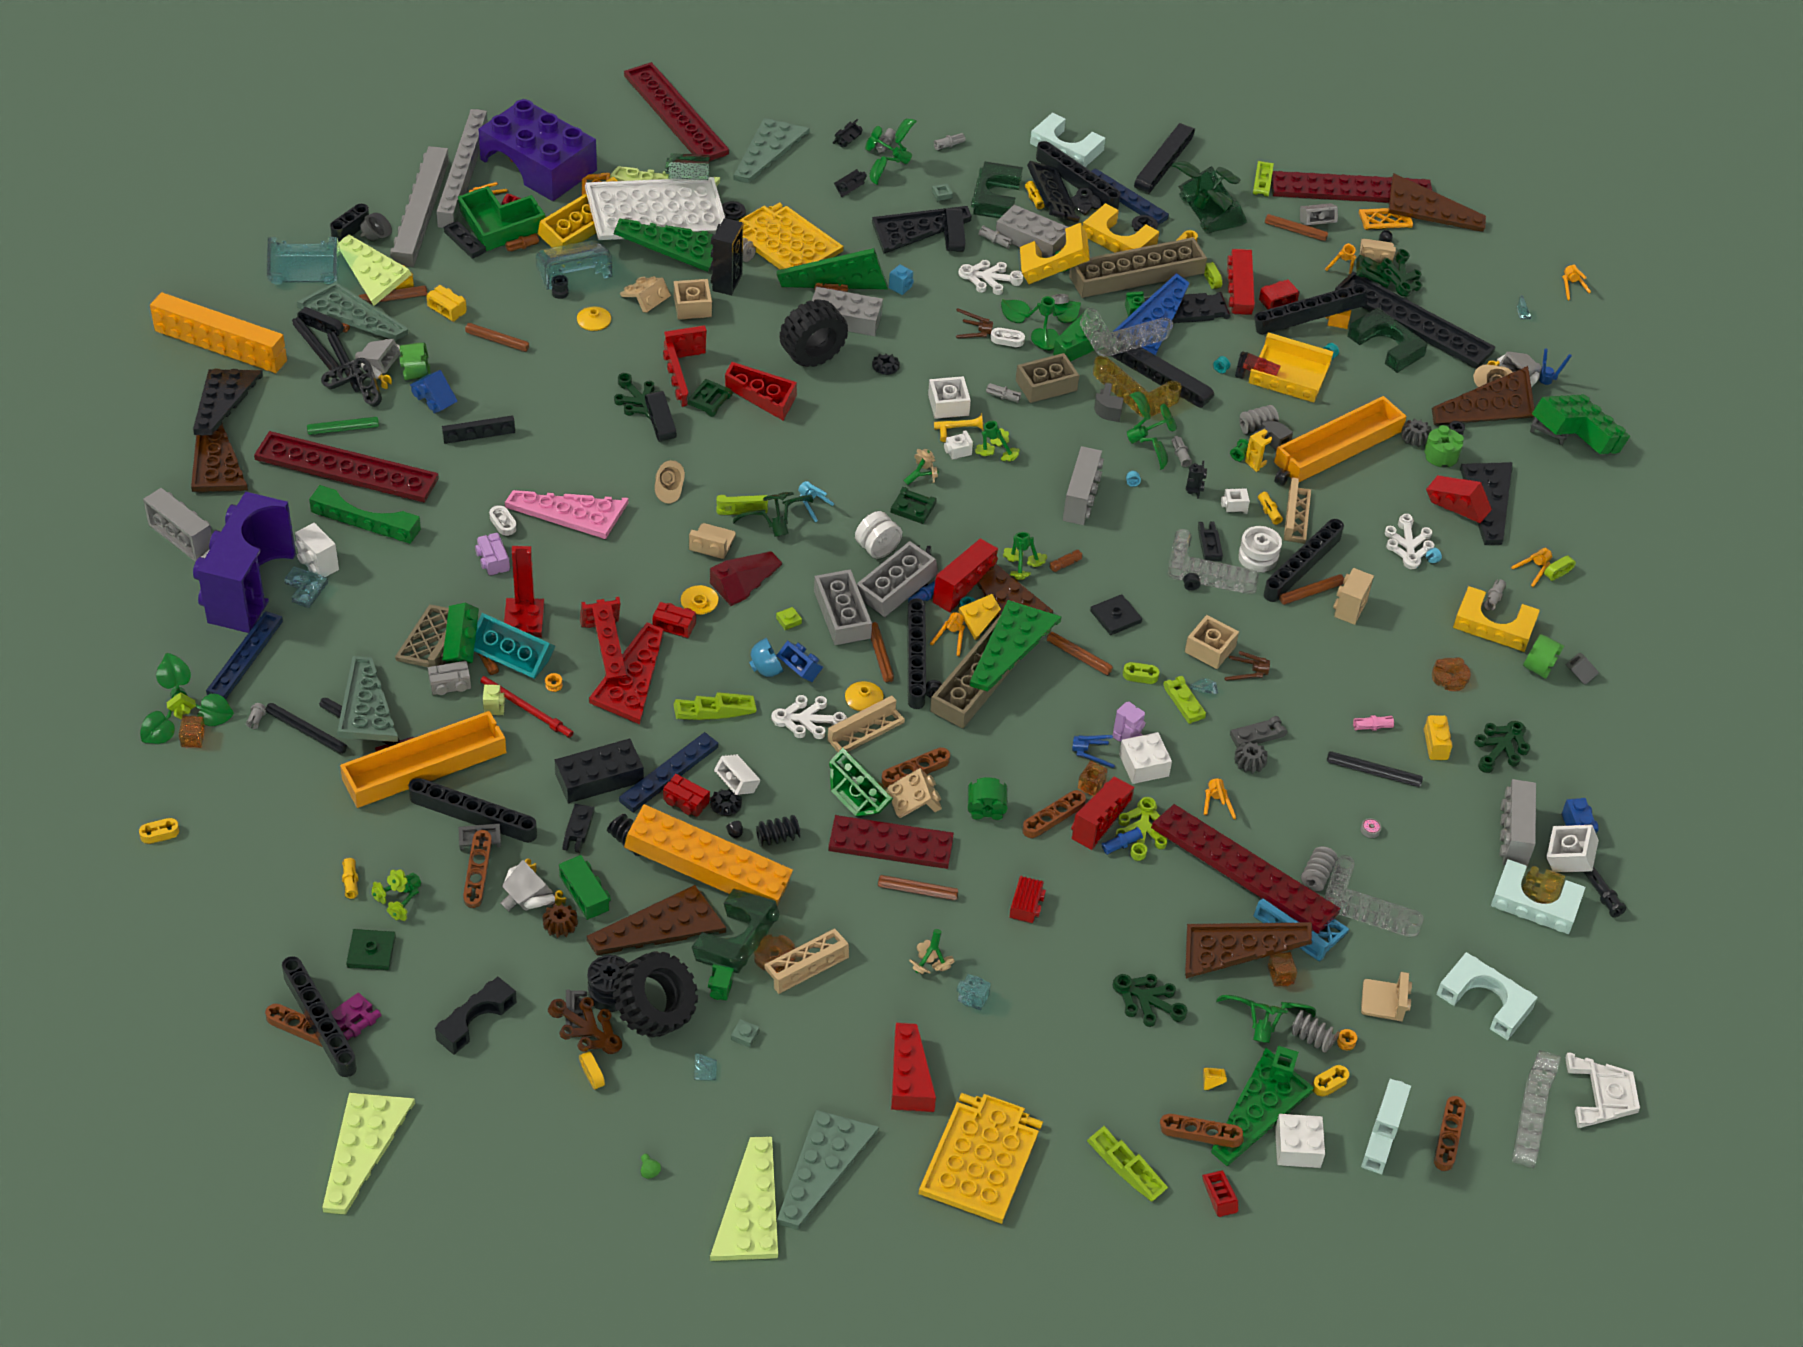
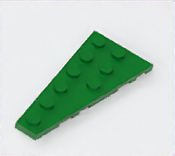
[613,218,713,272]
[777,248,888,290]
[969,600,1062,692]
[1211,1048,1314,1166]

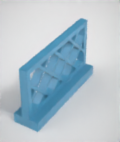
[1253,898,1349,962]

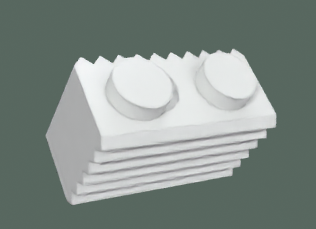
[714,754,760,795]

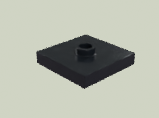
[1090,594,1142,636]

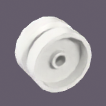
[855,511,902,559]
[1238,526,1282,572]

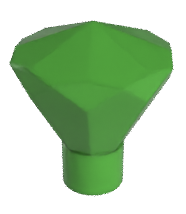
[640,1154,661,1179]

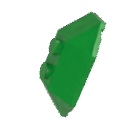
[829,747,893,817]

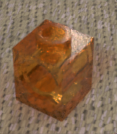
[179,716,205,748]
[1078,760,1108,796]
[1268,952,1297,987]

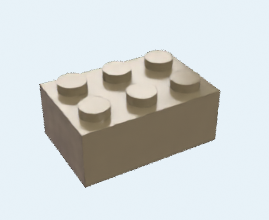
[1016,353,1079,403]

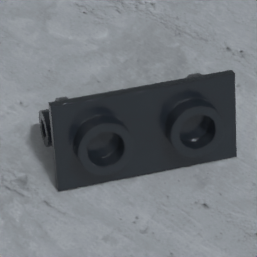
[833,119,863,147]
[834,169,867,197]
[1185,461,1207,499]

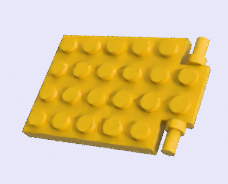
[739,202,844,270]
[918,1093,1043,1224]

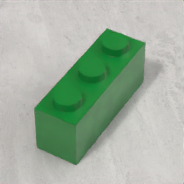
[442,602,479,664]
[559,855,611,920]

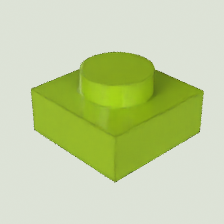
[776,607,802,630]

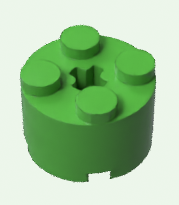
[399,342,430,380]
[1424,425,1464,467]
[1523,634,1564,679]

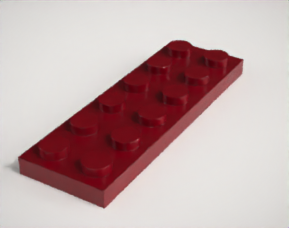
[828,815,954,869]

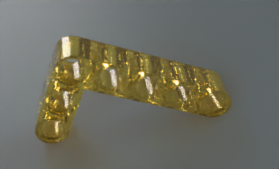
[1093,356,1182,417]

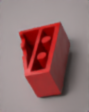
[1426,475,1492,523]

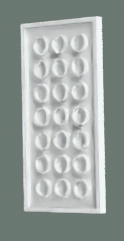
[585,177,725,240]

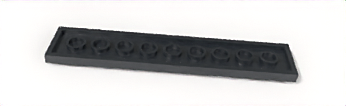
[1335,271,1495,369]

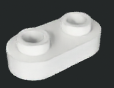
[991,328,1025,347]
[489,506,517,536]

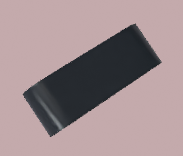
[330,203,369,243]
[943,208,966,252]
[645,391,677,442]

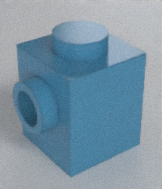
[889,264,914,295]

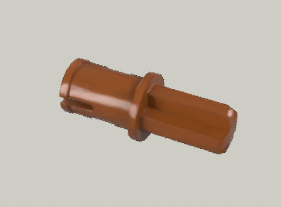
[505,234,539,251]

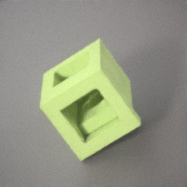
[483,685,505,715]

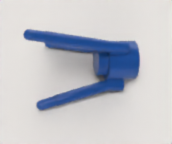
[1539,348,1572,385]
[1072,735,1115,768]

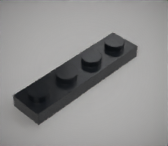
[442,415,515,444]

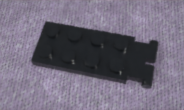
[1027,161,1080,223]
[1144,292,1230,324]

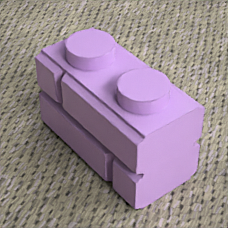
[475,533,510,575]
[1113,702,1146,742]

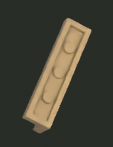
[1284,478,1311,544]
[828,696,905,752]
[764,929,849,994]

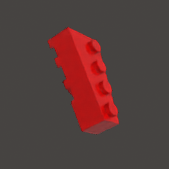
[1227,249,1255,315]
[725,362,797,421]
[932,538,998,613]
[1071,776,1135,850]
[891,1023,936,1112]

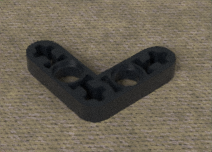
[321,358,382,407]

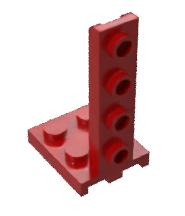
[663,325,707,407]
[504,546,544,638]
[580,596,626,680]

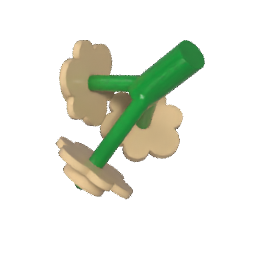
[903,449,939,486]
[909,929,955,974]

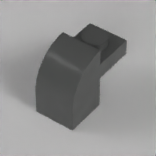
[1094,383,1124,422]
[1254,421,1293,451]

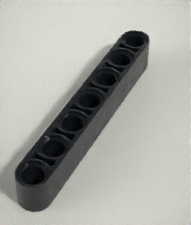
[1134,123,1195,193]
[1036,141,1121,209]
[1254,284,1368,334]
[1109,337,1214,408]
[1263,519,1344,602]
[907,598,926,709]
[408,778,537,843]
[282,956,357,1077]

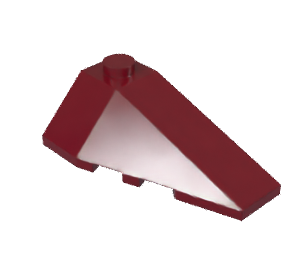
[710,551,782,606]

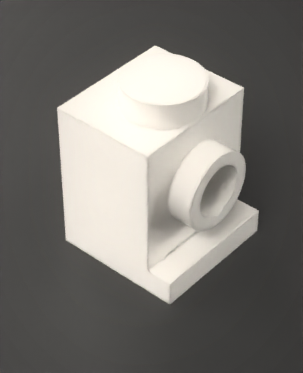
[944,430,973,460]
[1221,488,1250,514]

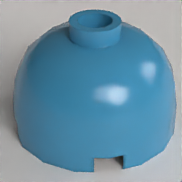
[749,638,784,677]

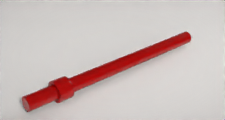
[480,676,574,738]

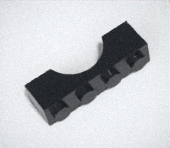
[435,976,517,1055]

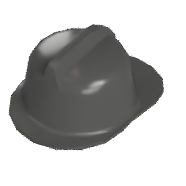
[360,213,392,241]

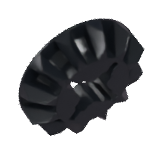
[722,201,746,221]
[1132,215,1158,231]
[872,353,900,375]
[710,788,742,816]

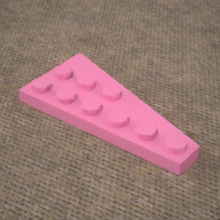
[505,490,629,539]

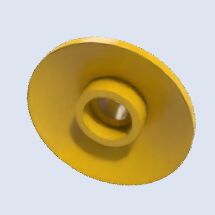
[577,306,611,331]
[681,585,718,615]
[845,681,884,711]

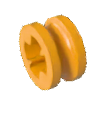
[545,673,563,692]
[1337,1029,1357,1051]

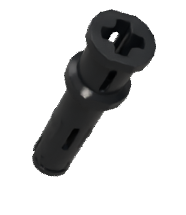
[1584,866,1627,917]

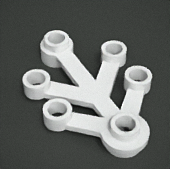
[958,260,1024,295]
[1384,514,1434,569]
[771,695,847,739]

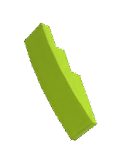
[673,692,757,720]
[1087,1126,1168,1202]

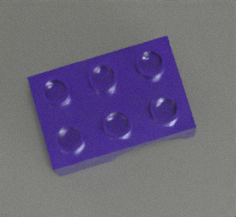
[478,99,597,201]
[193,492,296,633]

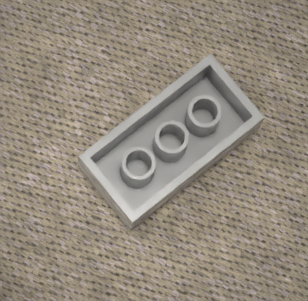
[996,205,1068,258]
[812,287,883,336]
[1063,446,1104,525]
[143,488,212,562]
[857,541,938,617]
[814,569,872,645]
[1500,779,1536,869]

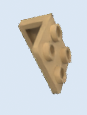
[1360,239,1396,263]
[620,276,671,312]
[689,523,736,559]
[888,768,942,818]
[1361,972,1412,1021]

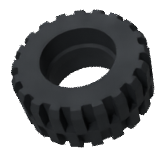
[779,299,848,367]
[613,951,698,1037]

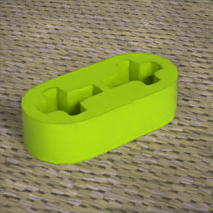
[1204,262,1222,289]
[1544,555,1576,581]
[1123,662,1160,684]

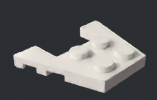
[1565,1053,1640,1128]

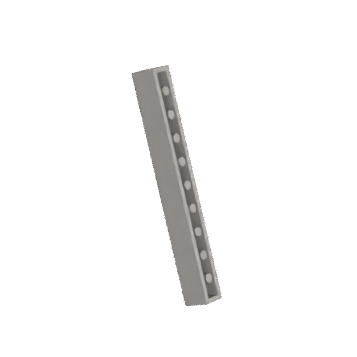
[437,109,488,228]
[390,146,449,267]

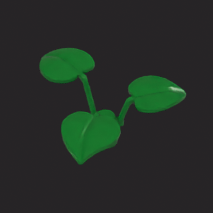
[865,118,917,185]
[1001,296,1081,351]
[1127,392,1177,470]
[140,653,234,744]
[1216,995,1316,1043]

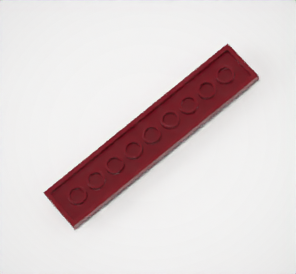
[624,62,729,164]
[1271,171,1432,203]
[254,431,439,503]
[1151,804,1341,934]

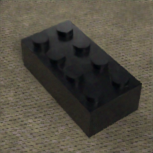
[710,218,743,296]
[554,738,644,804]

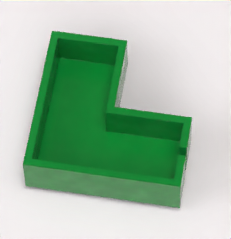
[458,186,546,251]
[1532,394,1630,454]

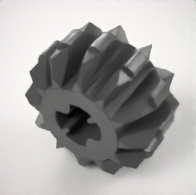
[1402,418,1432,447]
[1234,741,1268,774]

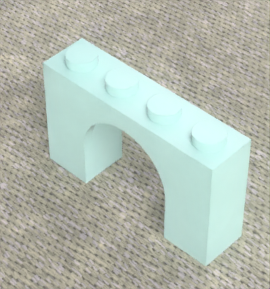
[1030,113,1105,167]
[1491,859,1585,934]
[1436,952,1538,1040]
[1361,1079,1411,1174]

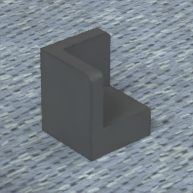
[1565,652,1599,684]

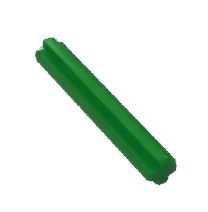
[307,417,379,435]

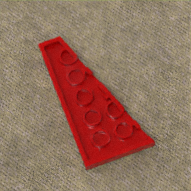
[589,622,664,724]

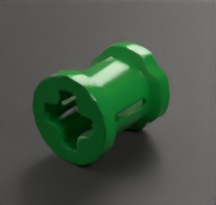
[1230,439,1249,462]

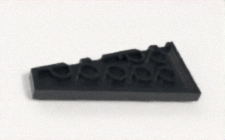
[872,206,972,254]
[193,368,263,435]
[1460,462,1513,545]

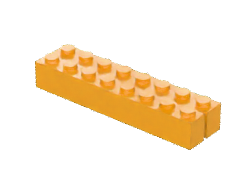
[150,292,287,373]
[1274,396,1407,482]
[340,711,507,808]
[624,804,793,914]

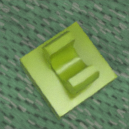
[166,692,196,719]

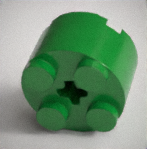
[968,777,1008,820]

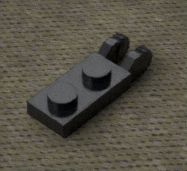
[1198,521,1223,561]
[562,804,595,853]

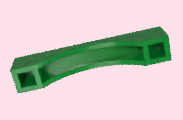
[309,485,421,544]

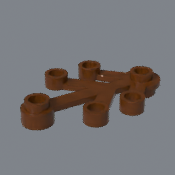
[548,997,622,1054]

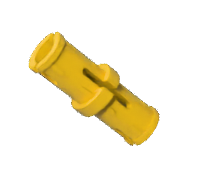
[1025,181,1045,209]
[1258,492,1283,525]
[342,858,359,899]

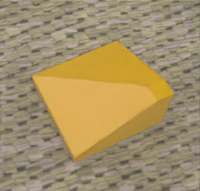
[1203,1068,1227,1090]

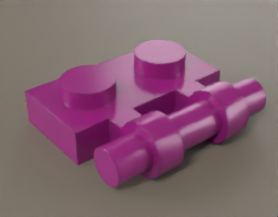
[331,992,382,1041]

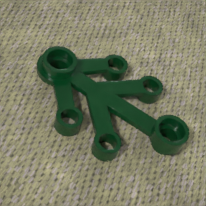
[1381,249,1423,297]
[614,373,658,419]
[1474,721,1530,773]
[1112,974,1188,1027]

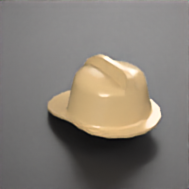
[1473,365,1512,387]
[655,460,685,504]

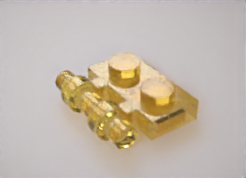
[1522,866,1565,904]

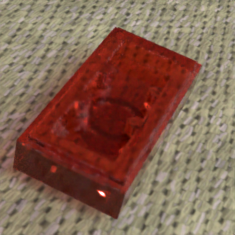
[1243,353,1281,376]

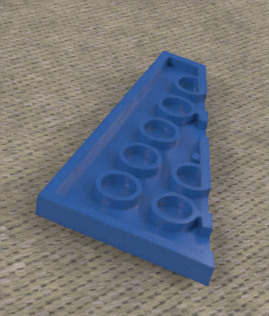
[1112,273,1189,355]

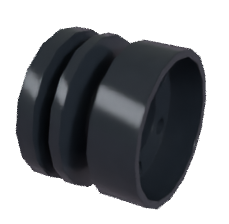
[587,955,628,1012]

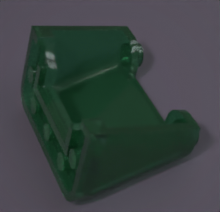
[1178,166,1247,233]

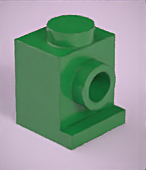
[1125,291,1145,317]
[708,964,734,1001]
[1269,1046,1299,1082]

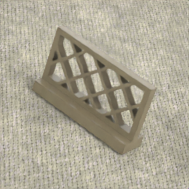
[395,604,449,667]

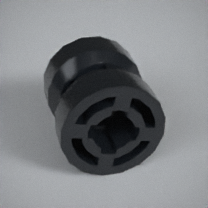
[551,275,569,299]

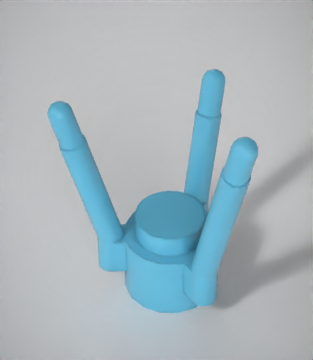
[798,481,834,522]

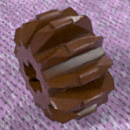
[542,902,578,938]

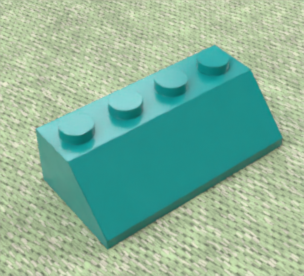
[474,613,556,679]

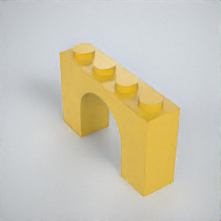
[1083,203,1159,253]
[1020,223,1090,284]
[1453,586,1540,652]

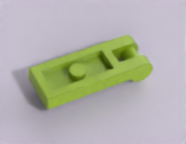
[1253,161,1274,197]
[716,495,768,515]
[1163,676,1206,724]

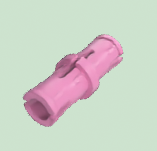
[1353,715,1394,731]

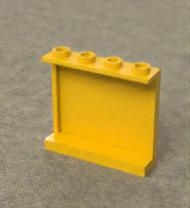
[1248,332,1333,403]

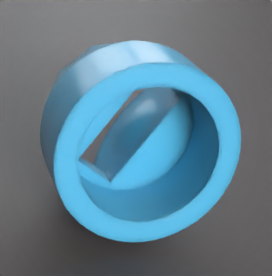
[1126,471,1141,487]
[1426,548,1442,563]

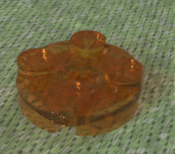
[1432,657,1471,691]
[754,934,796,973]

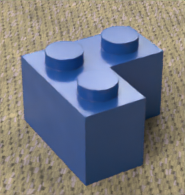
[410,370,458,413]

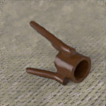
[956,308,993,338]
[1224,651,1270,681]

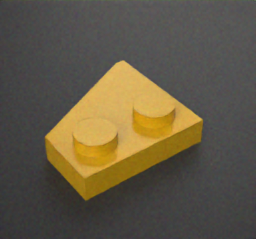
[958,594,1001,640]

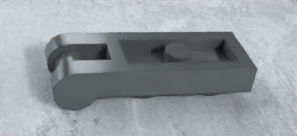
[1230,716,1287,747]

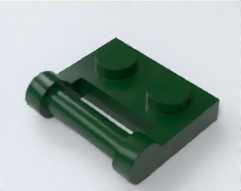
[1356,255,1391,288]
[688,379,733,417]
[890,487,937,524]

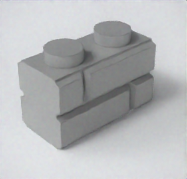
[1300,203,1338,225]
[428,661,471,695]

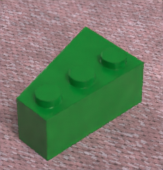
[1053,312,1106,362]

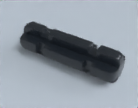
[1235,351,1249,379]

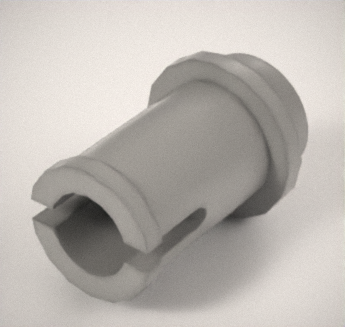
[246,703,266,729]

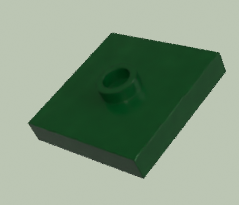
[346,929,396,970]

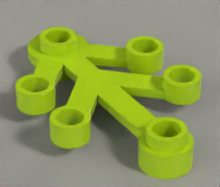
[1115,797,1167,861]

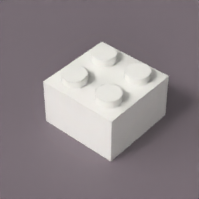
[928,376,971,419]
[295,523,339,580]
[1119,732,1172,784]
[1547,825,1599,872]
[1275,1114,1325,1168]

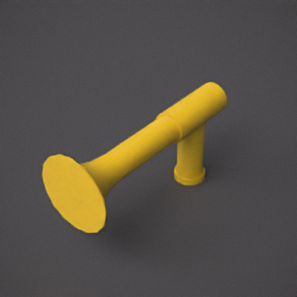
[934,413,983,442]

